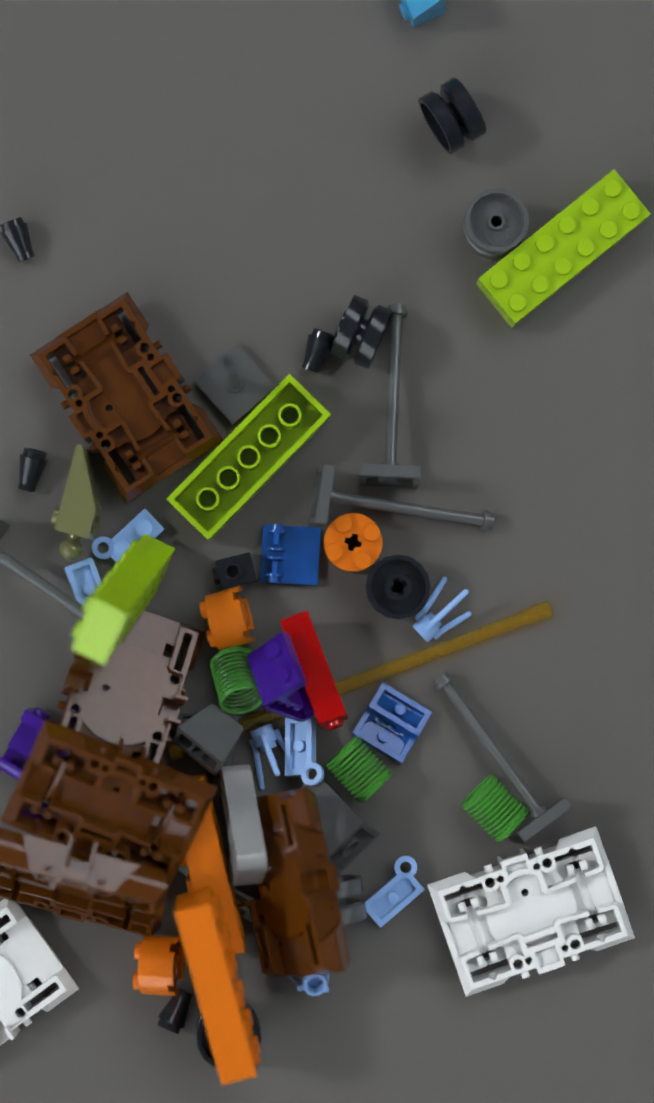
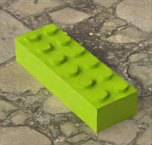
[476,169,651,328]
[166,374,331,541]
[71,533,176,666]

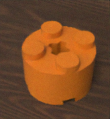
[324,513,382,572]
[199,586,256,651]
[133,935,185,996]

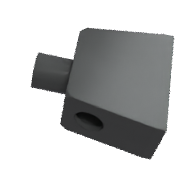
[172,704,244,777]

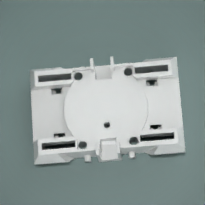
[427,826,635,997]
[0,899,80,1046]

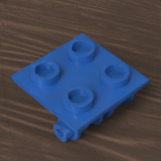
[260,524,321,585]

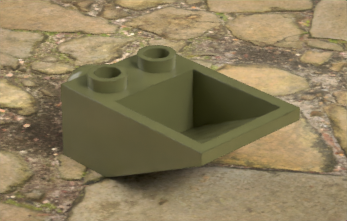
[51,444,102,561]

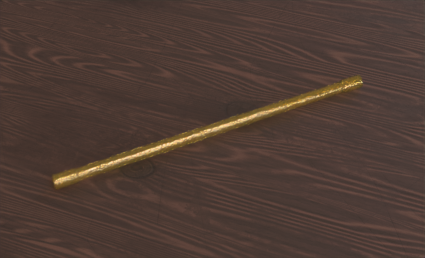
[167,601,553,760]

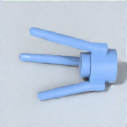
[412,577,472,642]
[249,724,285,790]
[287,973,330,996]

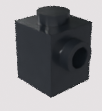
[212,552,257,589]

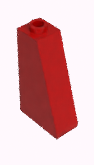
[280,610,349,731]

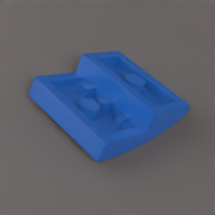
[351,682,432,765]

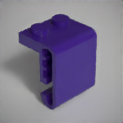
[247,632,314,722]
[0,707,74,780]

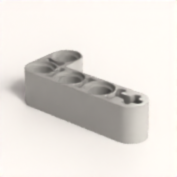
[219,764,267,887]

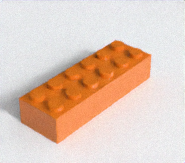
[170,771,247,955]
[174,887,261,1085]

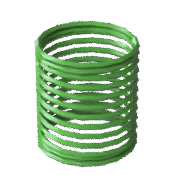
[210,646,262,714]
[325,736,393,804]
[461,774,529,843]

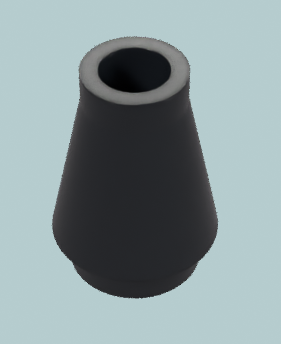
[0,217,34,262]
[302,328,335,373]
[18,448,48,492]
[157,989,193,1034]

